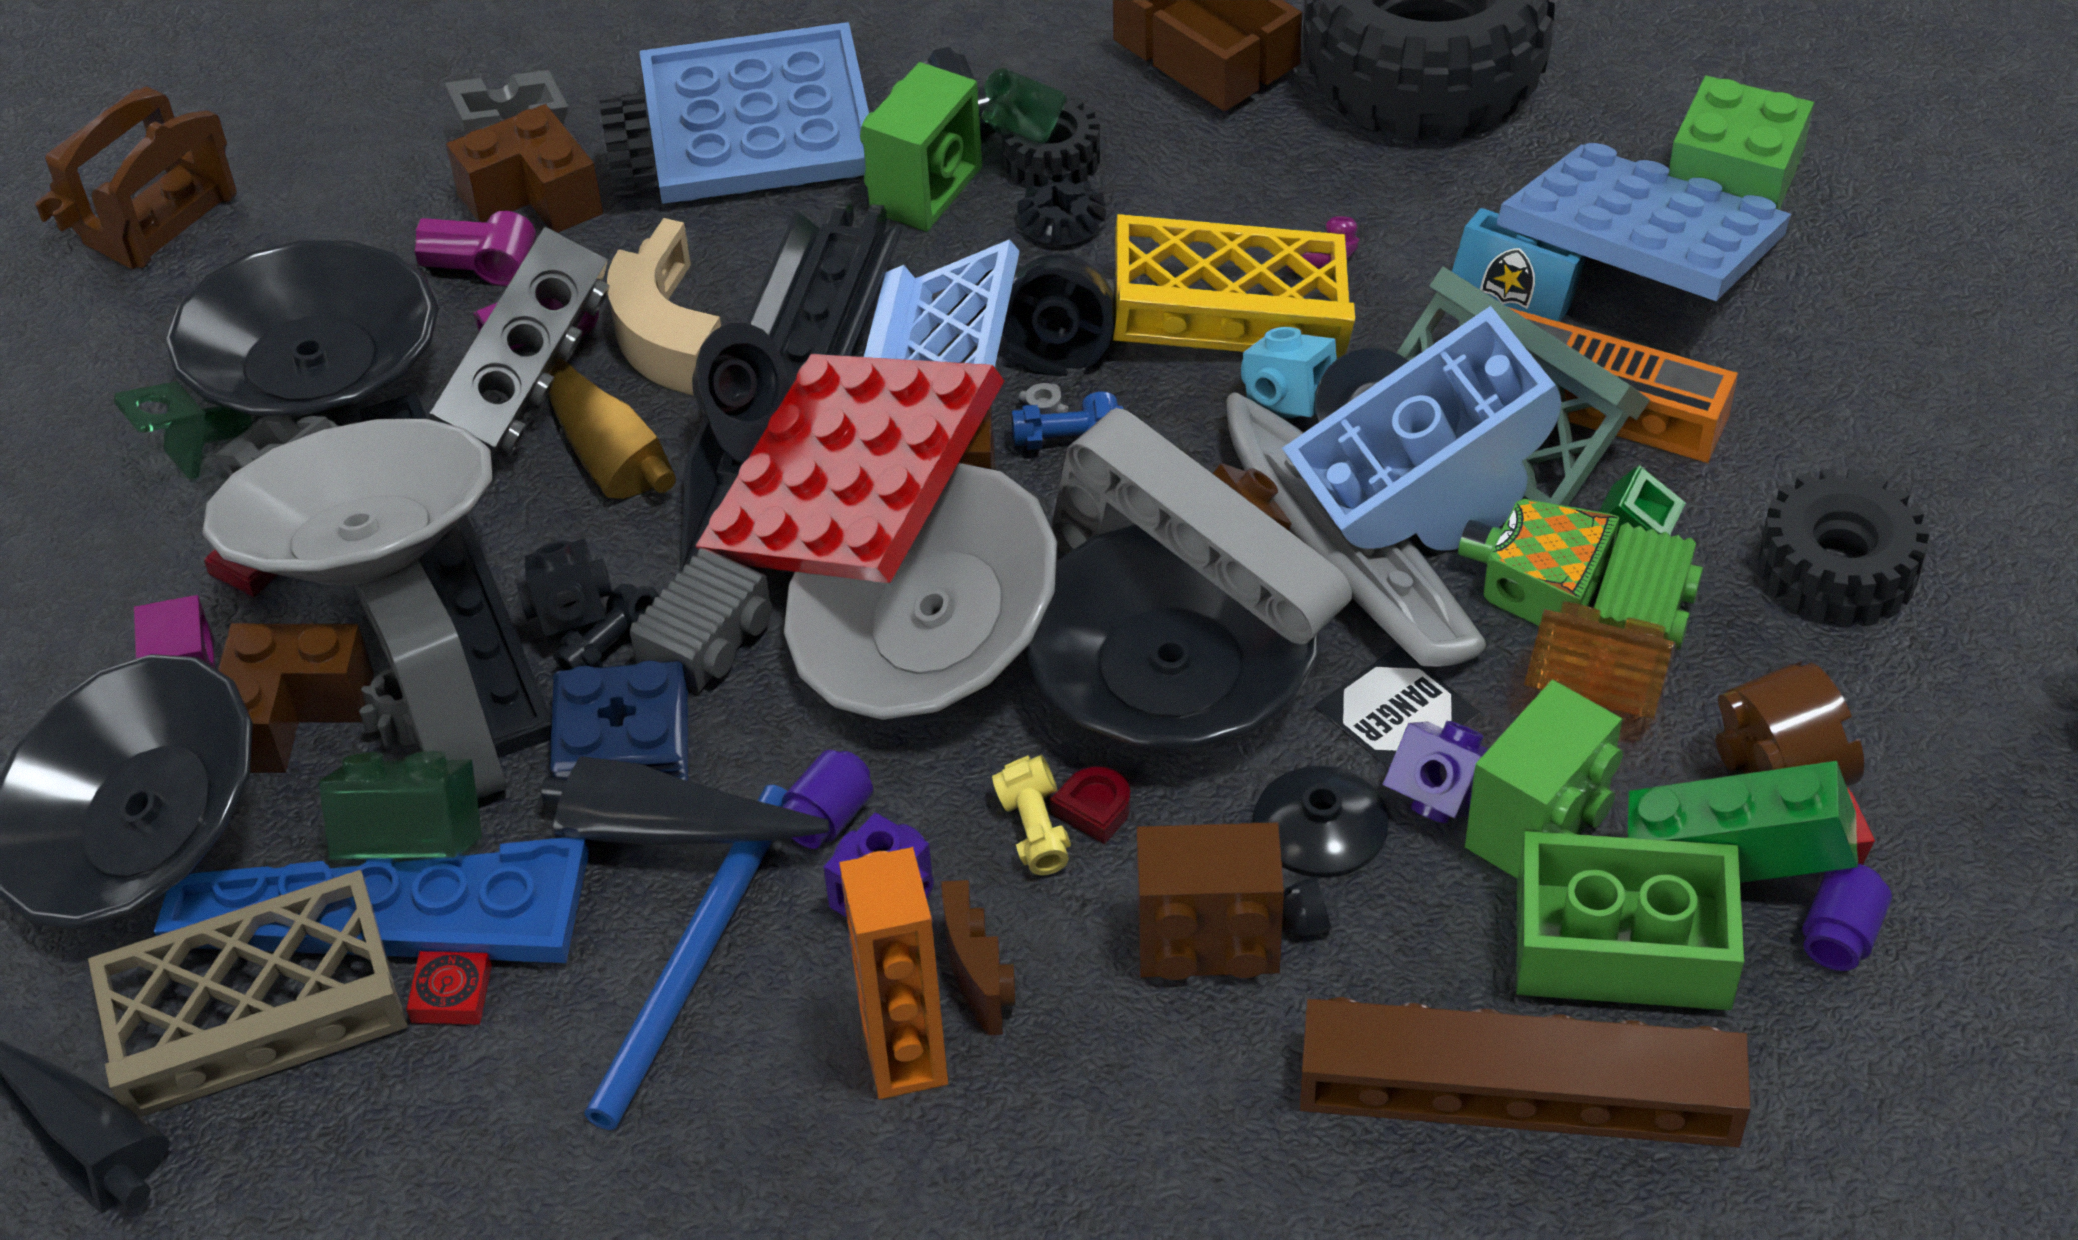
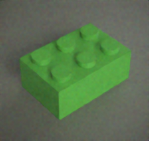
[1516,831,1744,1010]

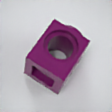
[134,595,215,668]

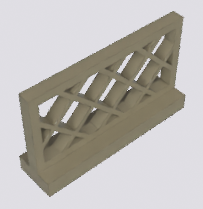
[88,870,408,1117]

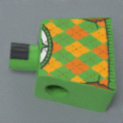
[1458,499,1620,641]

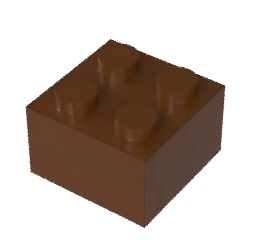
[1137,822,1284,980]

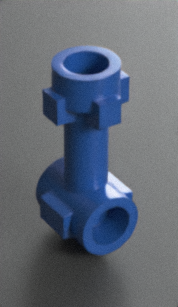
[1011,392,1124,450]

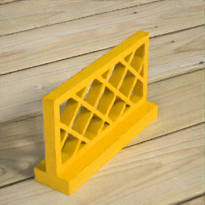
[1113,214,1355,359]

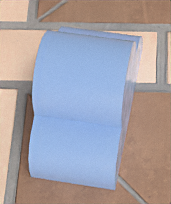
[1282,306,1561,550]

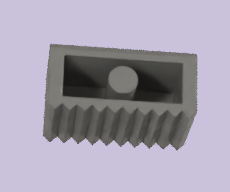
[630,548,772,695]

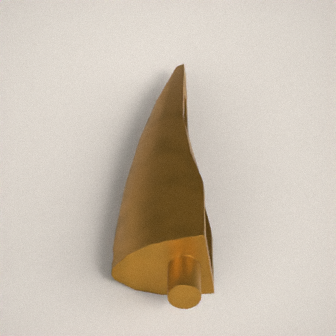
[548,358,676,499]

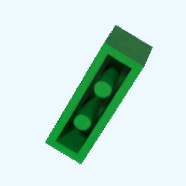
[1628,761,1858,883]

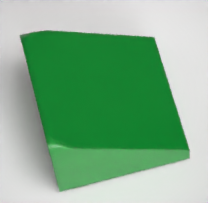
[1599,465,1686,536]

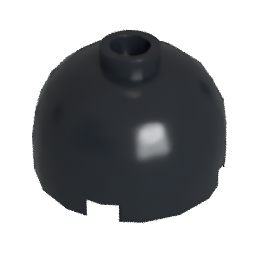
[1002,254,1115,376]

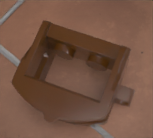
[35,86,237,270]

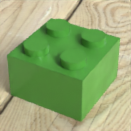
[860,62,982,232]
[1668,75,1814,210]
[1465,679,1623,878]

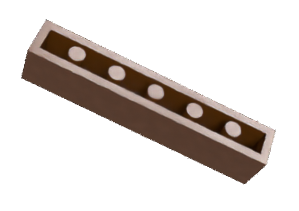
[1300,997,1751,1148]

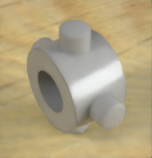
[1019,383,1069,414]

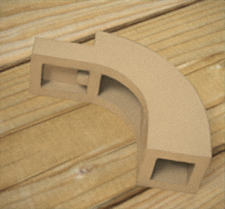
[607,218,721,395]

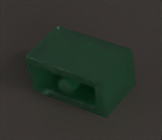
[318,751,482,859]

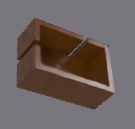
[1113,0,1302,112]

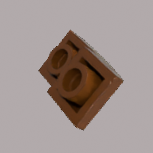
[941,880,1016,1035]

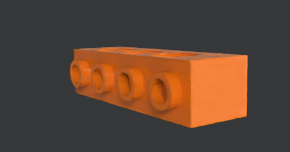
[839,847,949,1100]

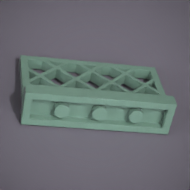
[1397,266,1650,506]

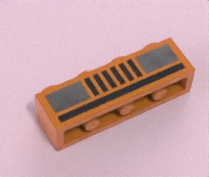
[1508,307,1738,463]

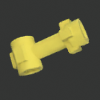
[992,755,1071,875]

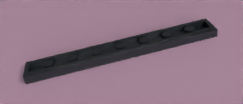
[359,392,552,758]

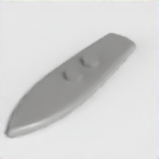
[1226,392,1486,667]

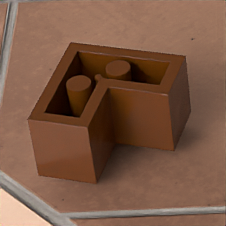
[446,104,603,233]
[218,623,374,773]

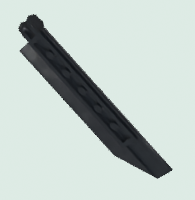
[680,200,903,572]

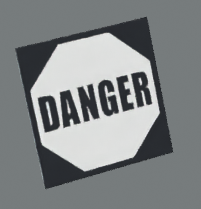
[1314,646,1481,768]

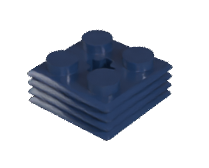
[550,660,688,781]

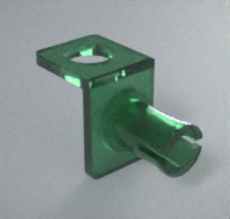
[980,68,1067,144]
[114,381,252,479]

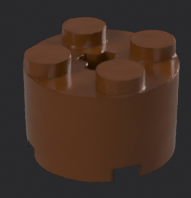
[1715,661,1864,787]

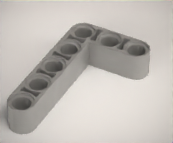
[1052,408,1352,644]

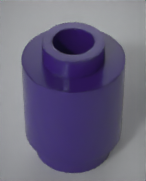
[782,750,874,849]
[1802,864,1892,971]

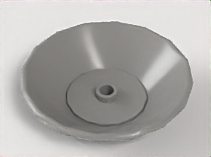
[203,419,492,586]
[784,463,1057,720]

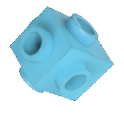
[1241,327,1337,418]

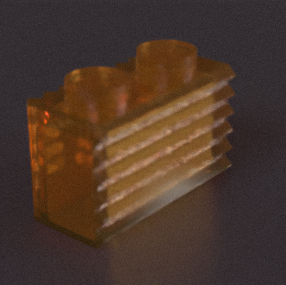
[1524,601,1676,721]

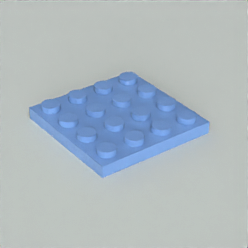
[639,22,869,204]
[1496,143,1791,301]

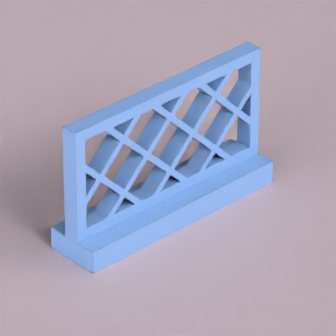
[864,239,1020,367]

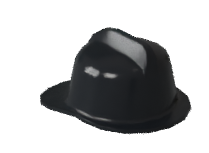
[692,322,791,463]

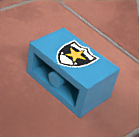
[1452,208,1587,322]

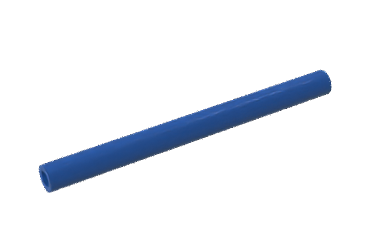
[584,785,787,1130]

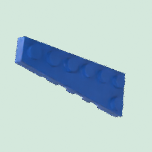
[154,837,589,963]

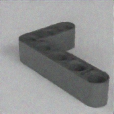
[354,560,507,812]

